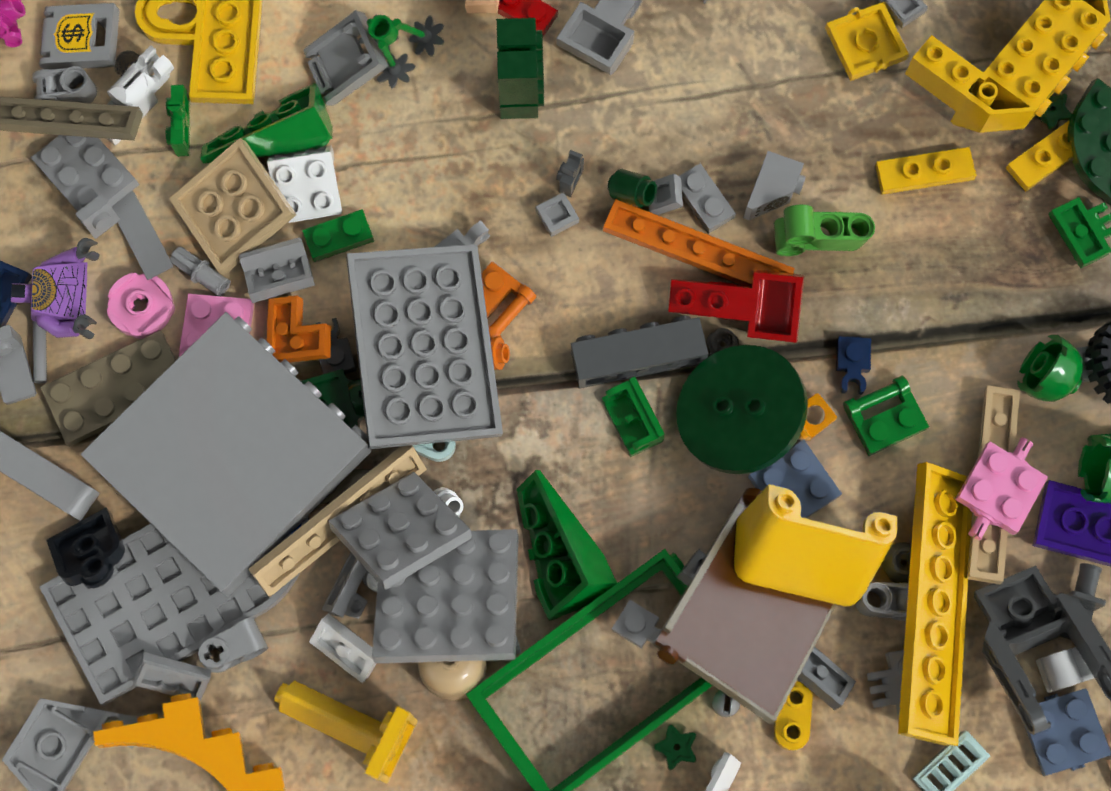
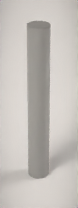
[33,321,47,384]

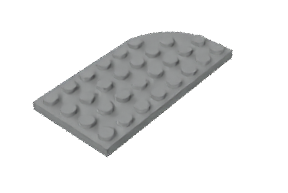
[39,516,310,706]

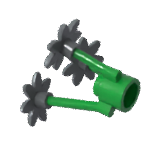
[359,15,444,88]

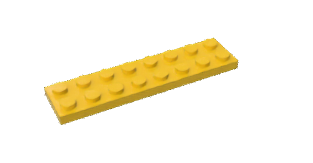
[898,462,972,746]

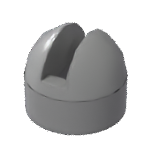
[712,690,740,717]

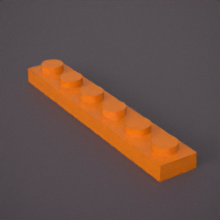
[603,199,795,287]

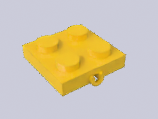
[825,2,909,81]

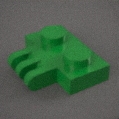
[1048,197,1111,269]

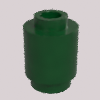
[608,169,657,207]

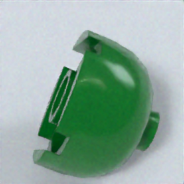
[1017,334,1083,402]

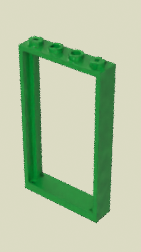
[466,549,713,791]

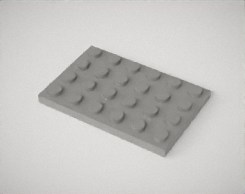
[346,244,503,449]

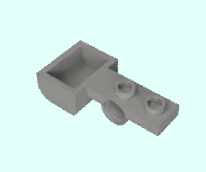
[556,0,642,75]

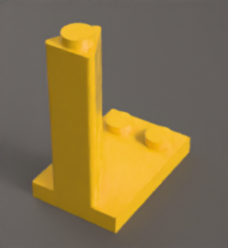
[274,680,418,784]

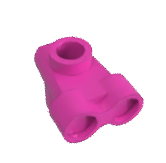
[0,0,26,47]

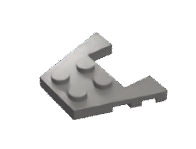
[2,698,138,791]

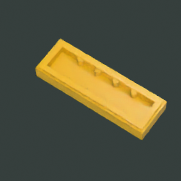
[1005,120,1074,192]
[875,147,977,195]

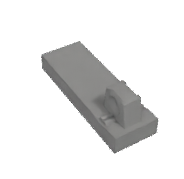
[322,552,367,619]

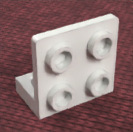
[267,146,342,223]

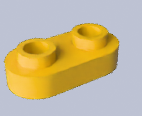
[774,681,813,751]

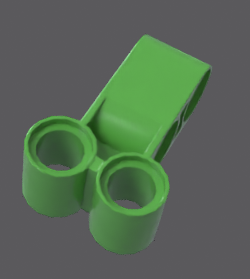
[774,204,875,256]

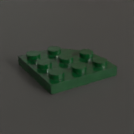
[1067,78,1111,205]

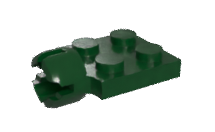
[301,369,365,428]

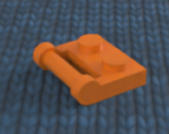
[481,261,537,341]

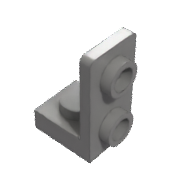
[0,325,37,405]

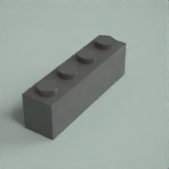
[571,316,708,389]

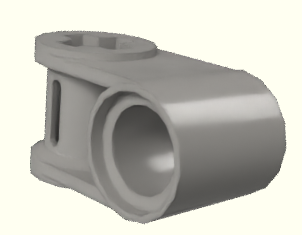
[32,66,97,103]
[856,582,909,621]
[198,617,268,673]

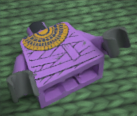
[11,238,100,339]

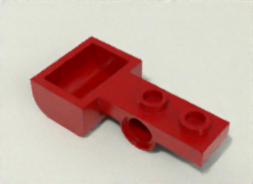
[668,270,805,343]

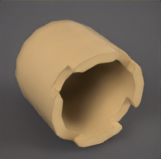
[417,660,487,701]

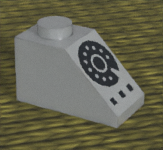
[743,151,806,220]

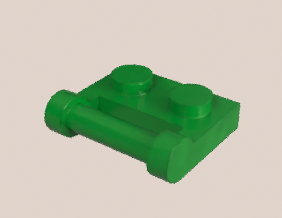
[843,375,930,456]

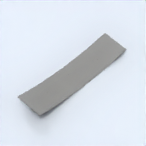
[112,190,174,280]

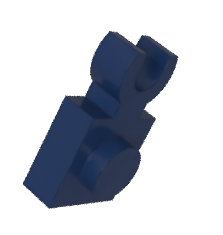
[836,336,871,395]

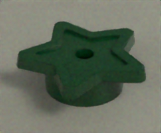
[1035,94,1072,129]
[653,724,696,770]

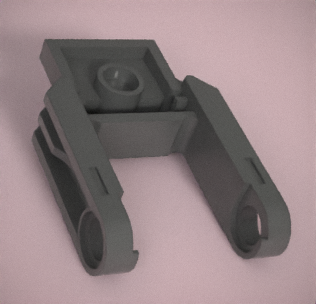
[974,566,1111,735]

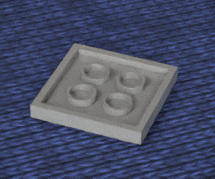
[329,472,472,590]

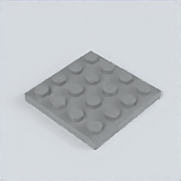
[372,529,519,664]

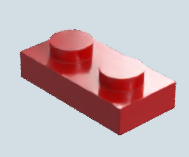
[498,0,558,36]

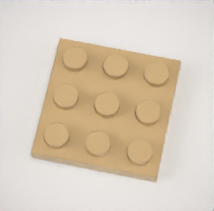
[169,138,297,275]

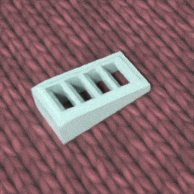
[912,730,990,791]

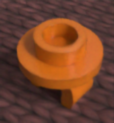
[491,337,510,370]

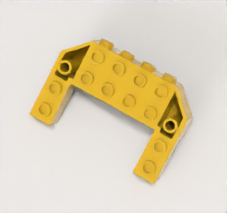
[905,0,1111,133]

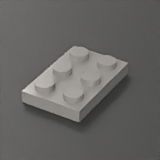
[31,135,139,212]

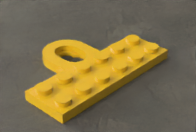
[135,0,262,104]

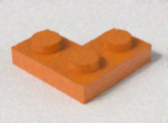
[267,295,331,363]

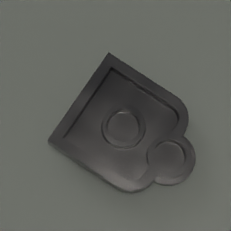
[46,507,125,588]

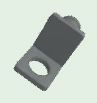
[1059,563,1106,640]

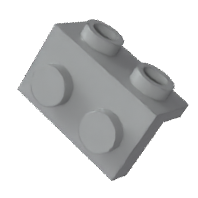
[239,238,315,303]

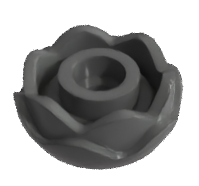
[881,542,911,583]

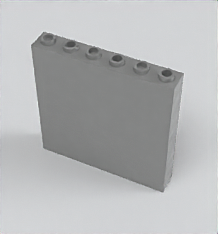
[80,312,371,597]

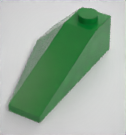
[516,470,617,620]

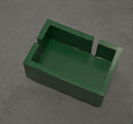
[496,18,544,119]

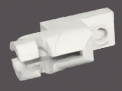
[107,46,174,146]

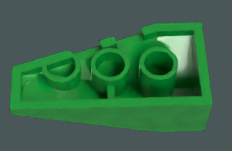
[200,83,333,164]

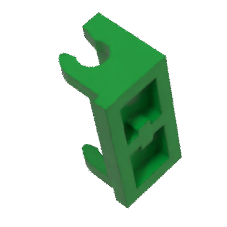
[602,377,665,457]

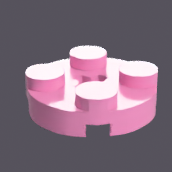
[107,273,175,339]

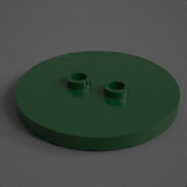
[676,345,808,474]

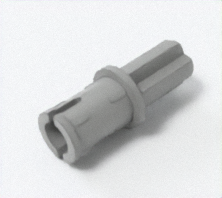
[170,247,231,296]

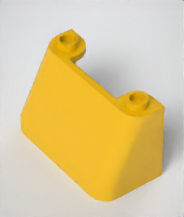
[734,484,897,606]

